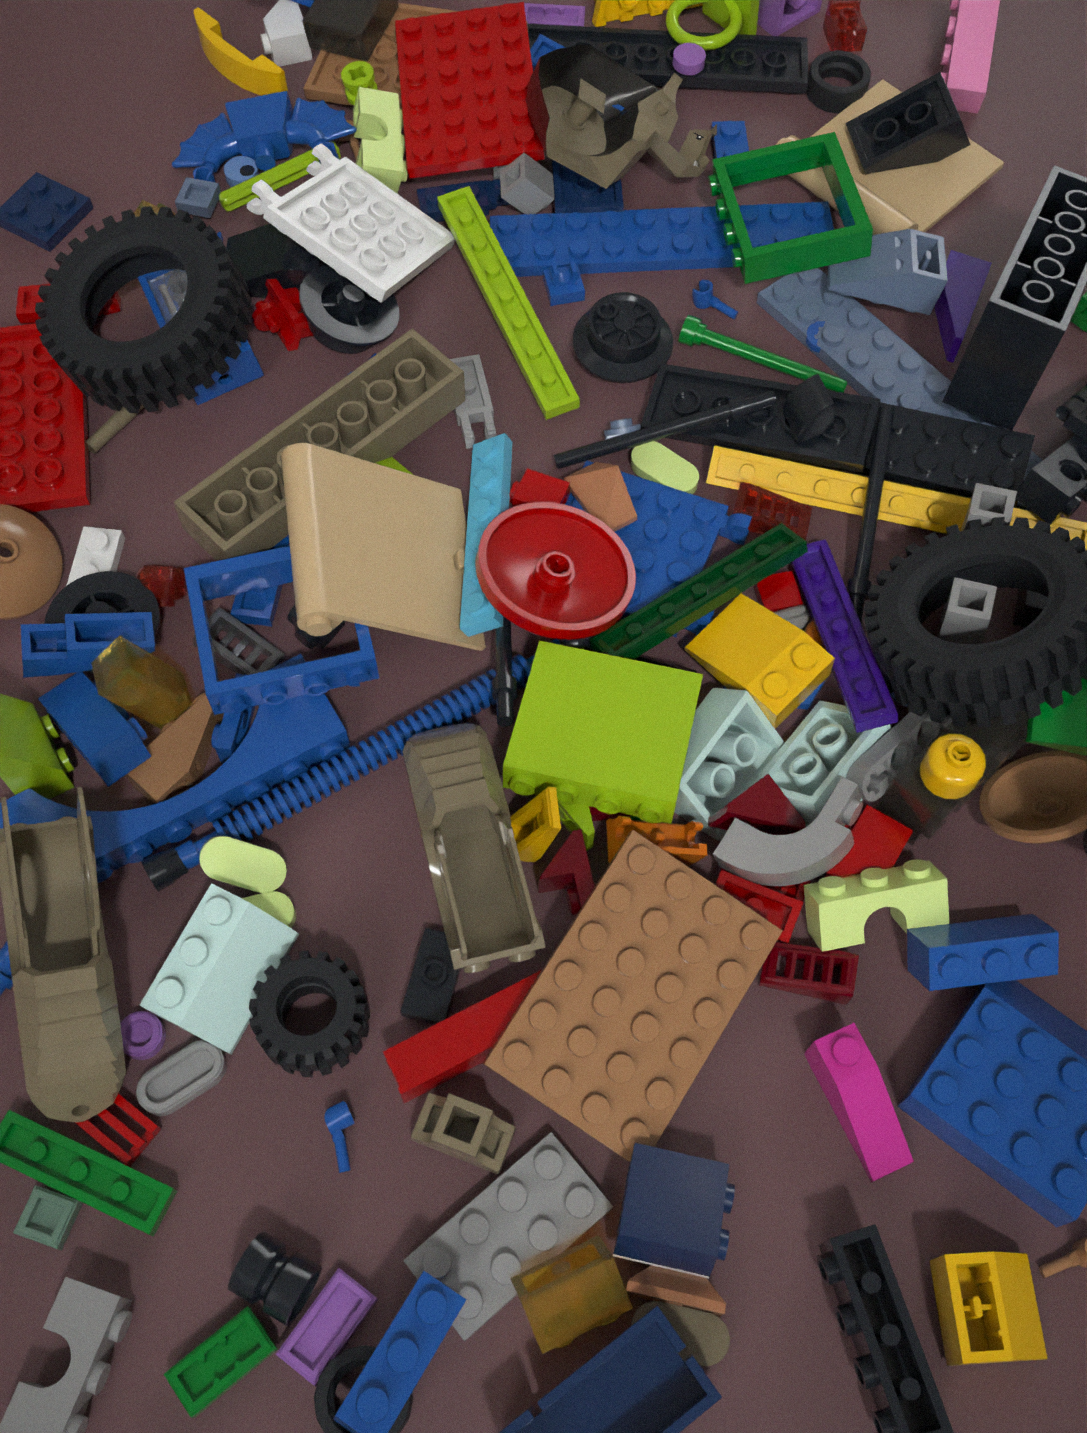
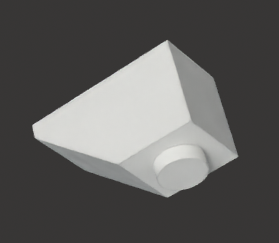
[260,0,313,67]

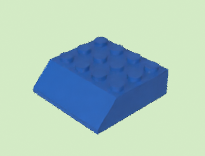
[897,980,1087,1227]

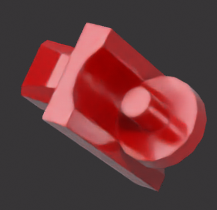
[252,278,314,351]

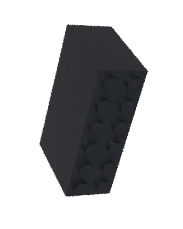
[942,165,1087,430]

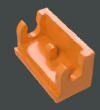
[606,816,708,867]

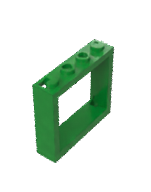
[707,132,873,284]

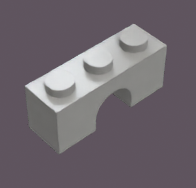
[0,1277,132,1433]

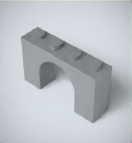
[936,483,1017,644]

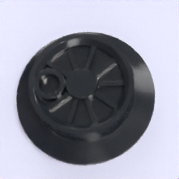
[299,265,399,354]
[573,292,673,383]
[44,571,160,673]

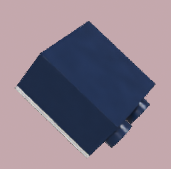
[613,1143,735,1279]

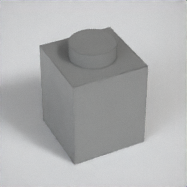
[500,153,555,214]

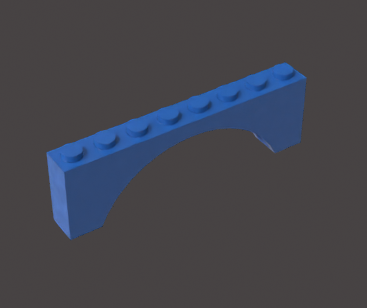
[0,654,350,883]

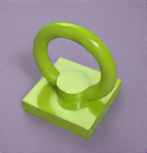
[666,0,760,51]

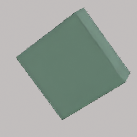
[13,1185,83,1251]

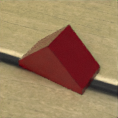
[708,774,806,835]

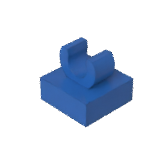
[543,261,585,306]

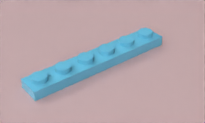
[460,433,513,637]

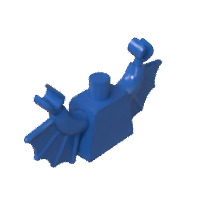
[172,91,357,183]

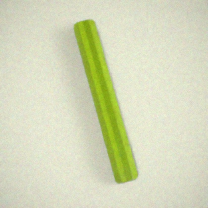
[218,141,341,212]

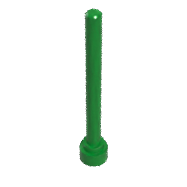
[678,314,848,393]

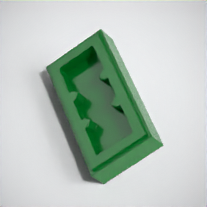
[163,1306,278,1418]

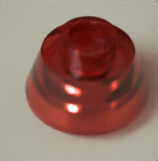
[136,565,187,607]

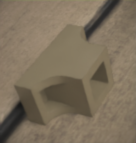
[411,1093,516,1175]

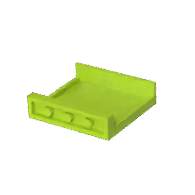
[503,641,703,824]

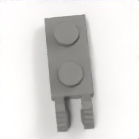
[450,354,496,449]

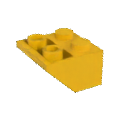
[930,1251,1048,1366]

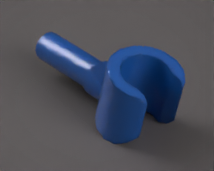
[692,279,738,319]
[324,1101,355,1173]

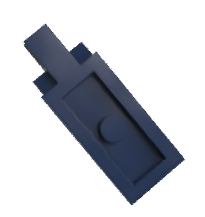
[416,179,511,222]

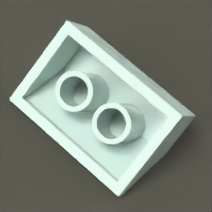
[674,688,785,840]
[749,700,896,827]
[140,883,299,1055]

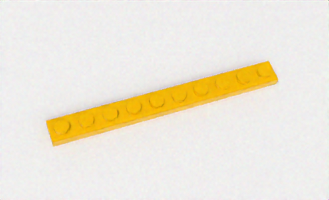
[706,445,1087,550]

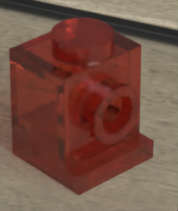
[823,0,867,52]

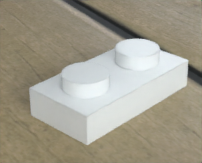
[66,527,125,586]

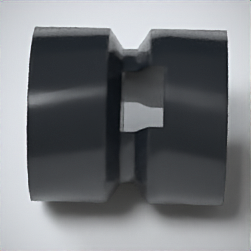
[228,1231,322,1326]

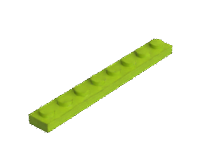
[437,186,580,420]

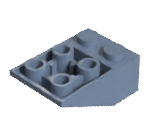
[828,229,948,315]

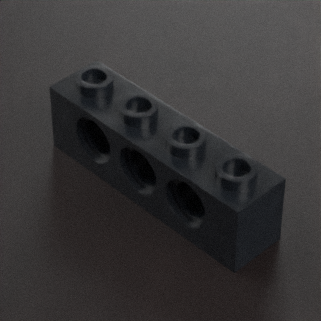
[1015,435,1087,525]

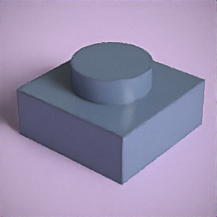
[175,177,221,218]

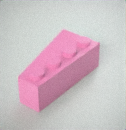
[940,0,1000,114]

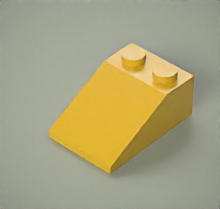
[685,593,835,729]

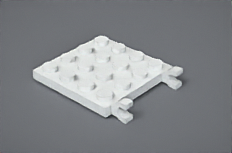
[246,143,455,303]

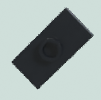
[400,928,461,1025]

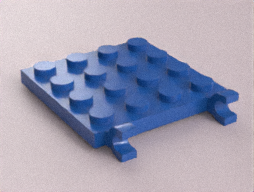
[565,460,752,637]

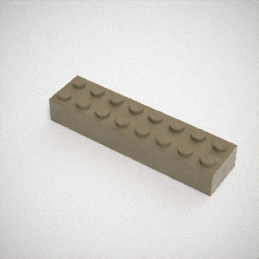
[173,328,465,561]

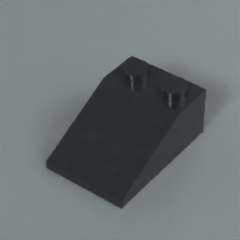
[846,72,971,174]
[226,223,328,298]

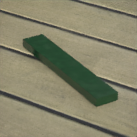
[590,523,808,660]

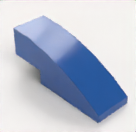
[20,612,155,678]

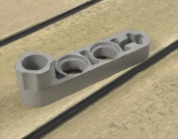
[846,705,957,802]

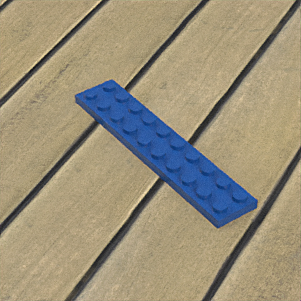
[490,202,834,277]

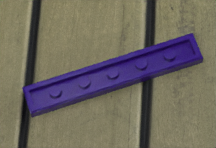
[791,539,898,733]

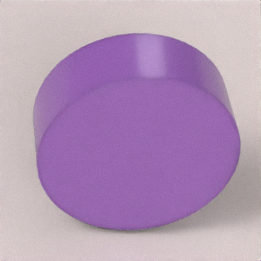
[672,43,706,75]
[120,1011,166,1060]

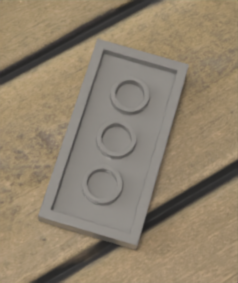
[403,1132,613,1342]

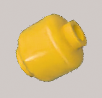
[920,733,986,799]

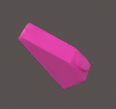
[804,1023,914,1183]

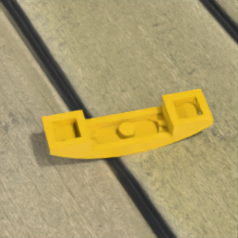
[193,7,288,96]

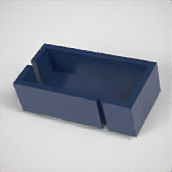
[498,1306,722,1433]

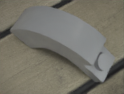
[713,777,863,886]

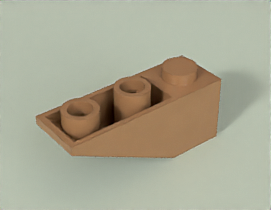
[126,692,224,805]

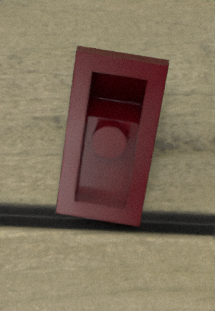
[538,829,595,915]

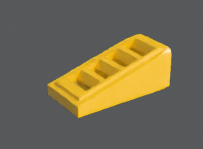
[510,787,561,862]

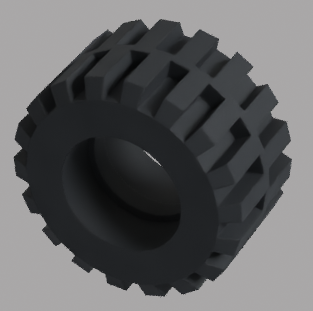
[249,950,370,1077]

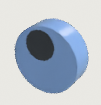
[224,156,259,187]

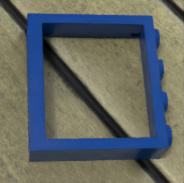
[184,546,379,715]

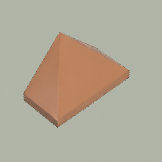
[564,462,637,532]
[623,1265,726,1317]

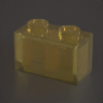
[91,635,192,730]
[510,1235,633,1354]

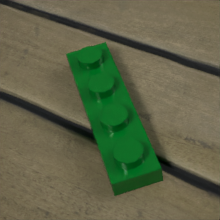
[0,1110,177,1237]

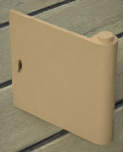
[776,79,1004,235]
[281,443,486,651]

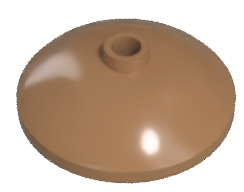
[0,504,63,620]
[979,751,1087,844]

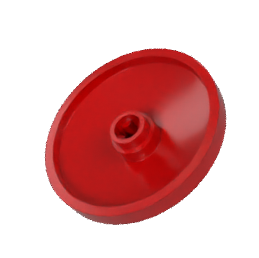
[475,502,636,640]

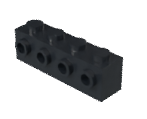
[817,1224,954,1433]

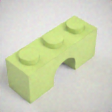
[353,87,408,193]
[804,859,949,952]

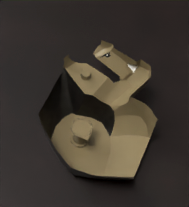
[526,45,717,189]

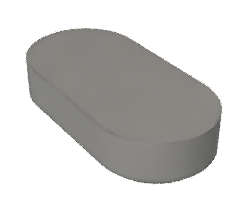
[136,1040,227,1116]

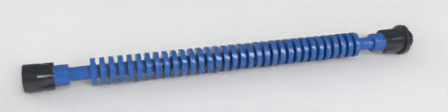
[141,634,598,892]

